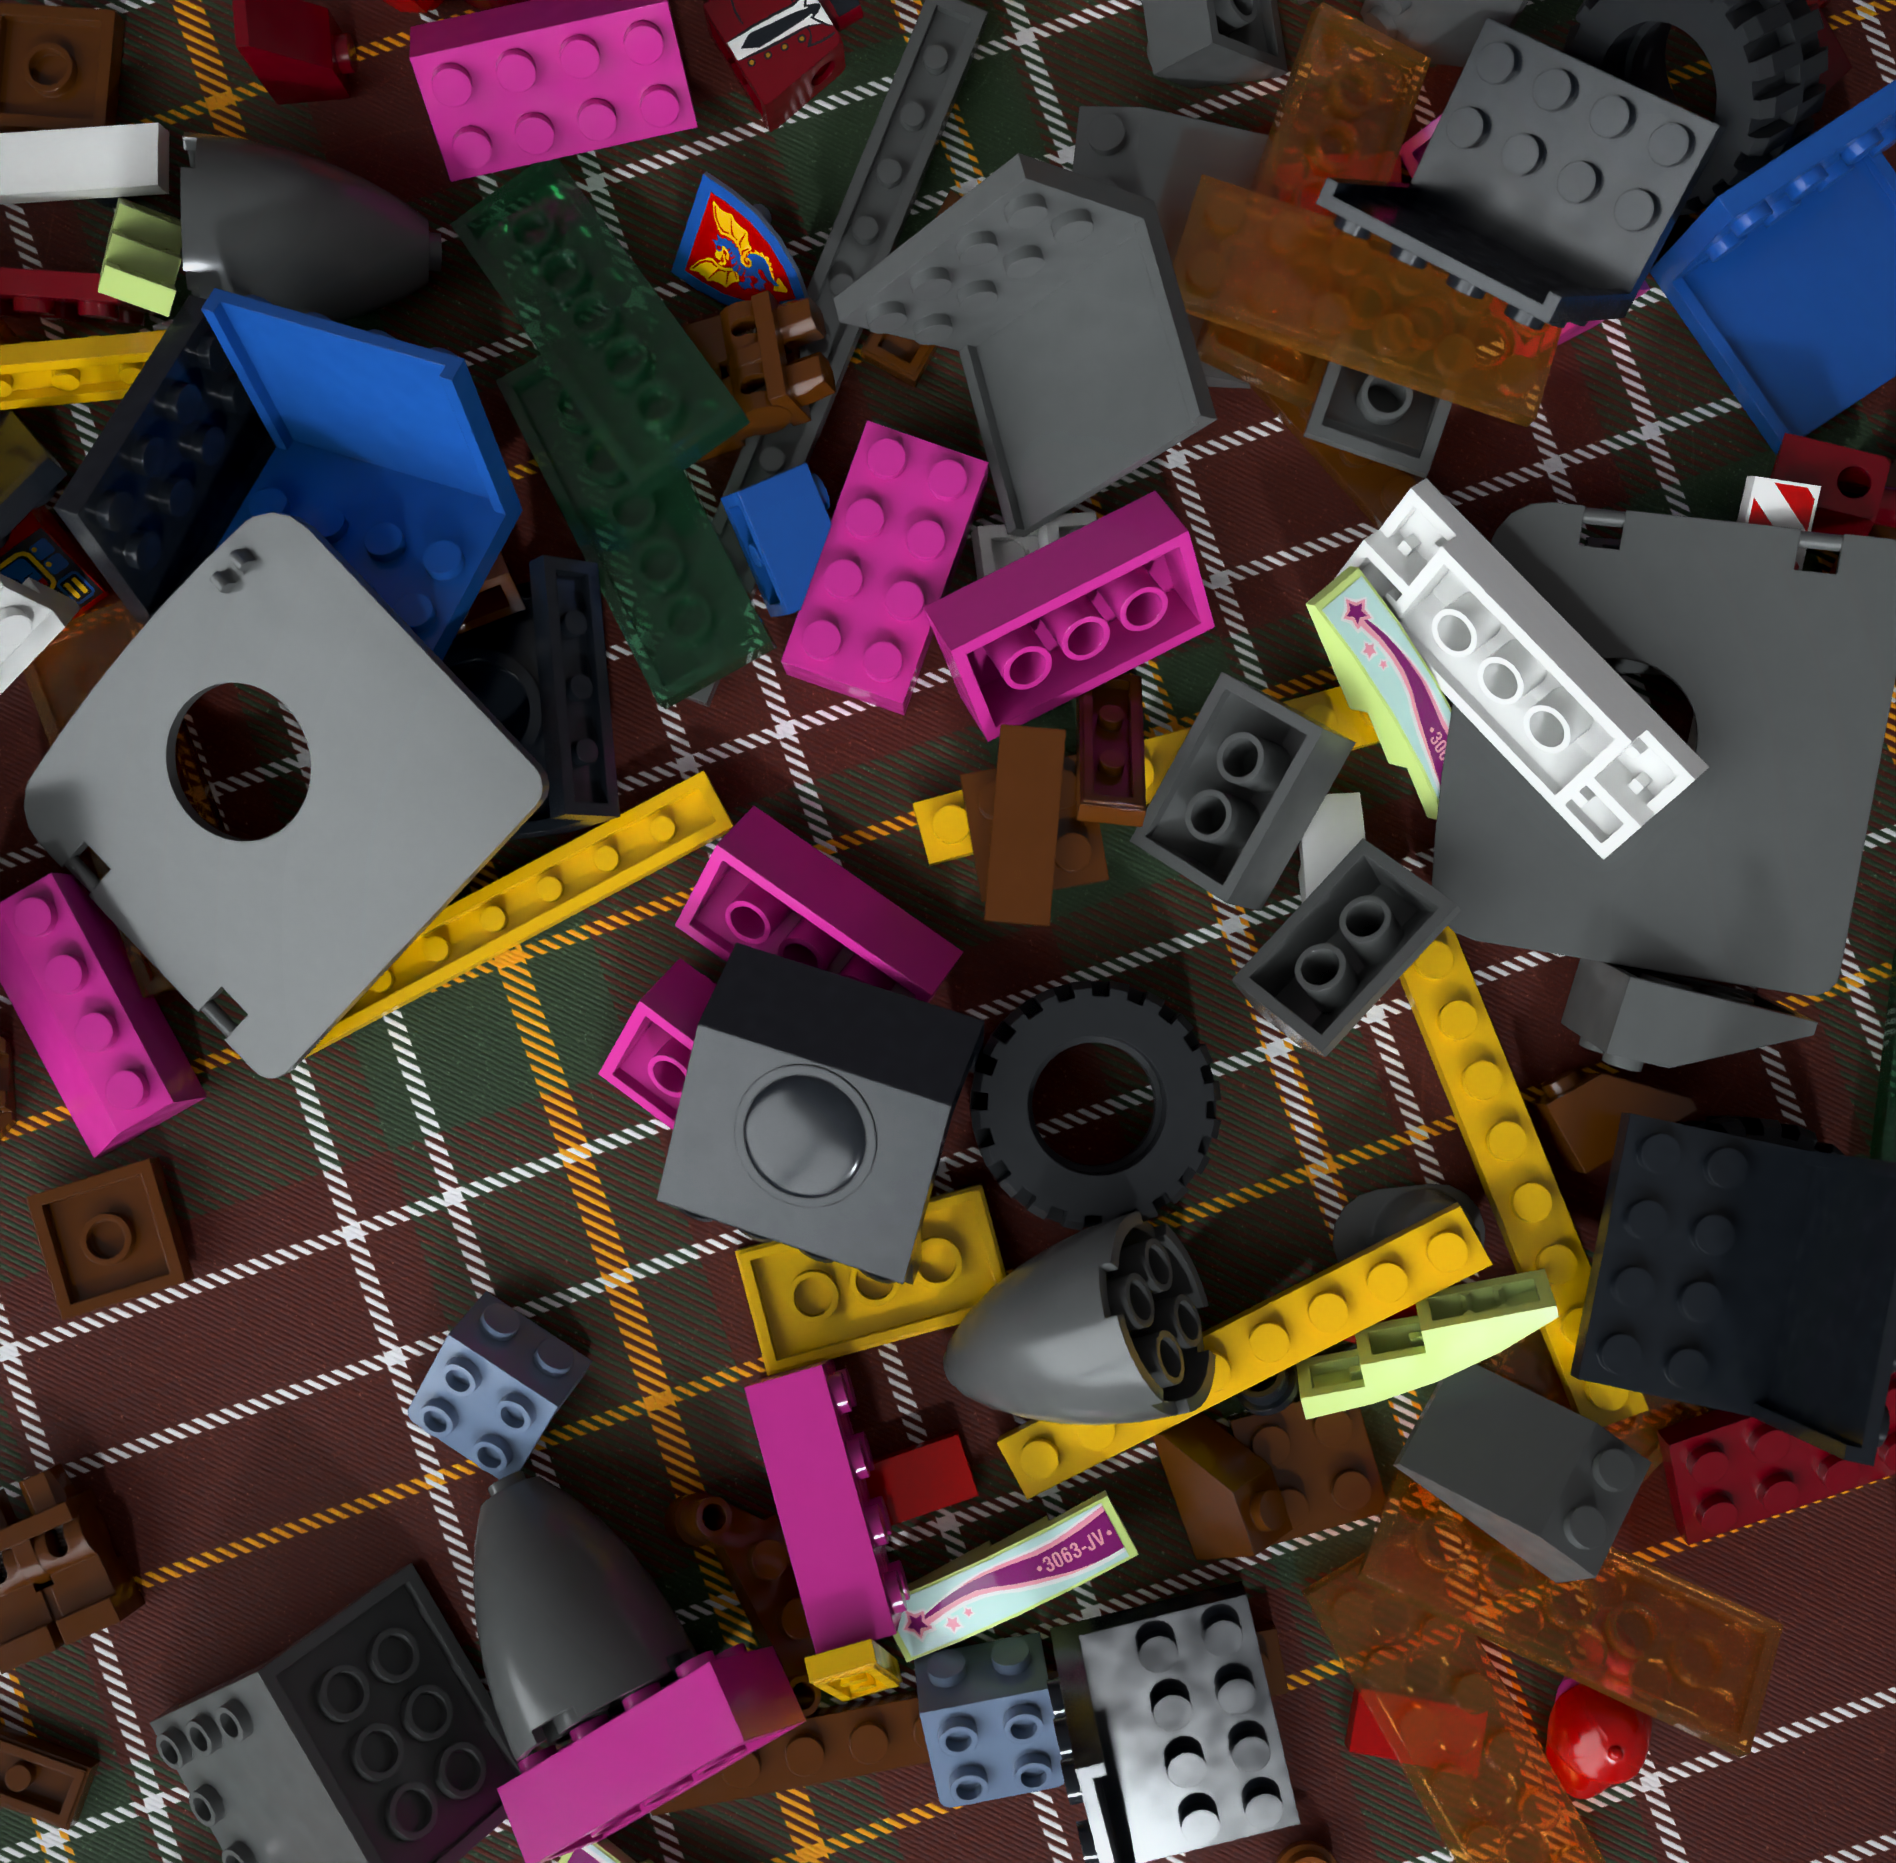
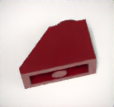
[232,0,358,105]

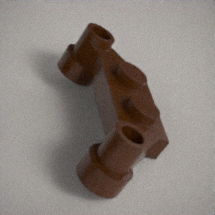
[664,1493,821,1717]

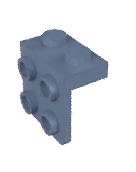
[408,1291,592,1480]
[914,1632,1064,1808]

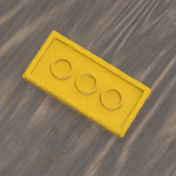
[735,1183,1006,1376]

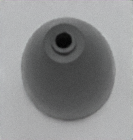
[180,132,442,323]
[943,1211,1216,1425]
[473,1471,697,1762]

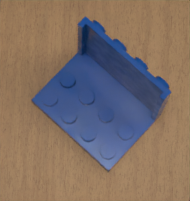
[1649,80,1896,455]
[201,288,523,660]

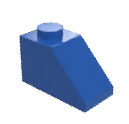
[720,463,832,617]

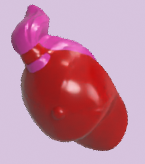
[1545,1608,1653,1799]

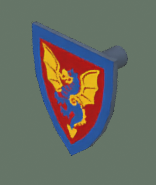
[671,171,809,306]

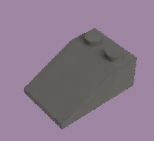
[1303,253,1489,478]
[1561,958,1818,1072]
[1393,1364,1652,1583]

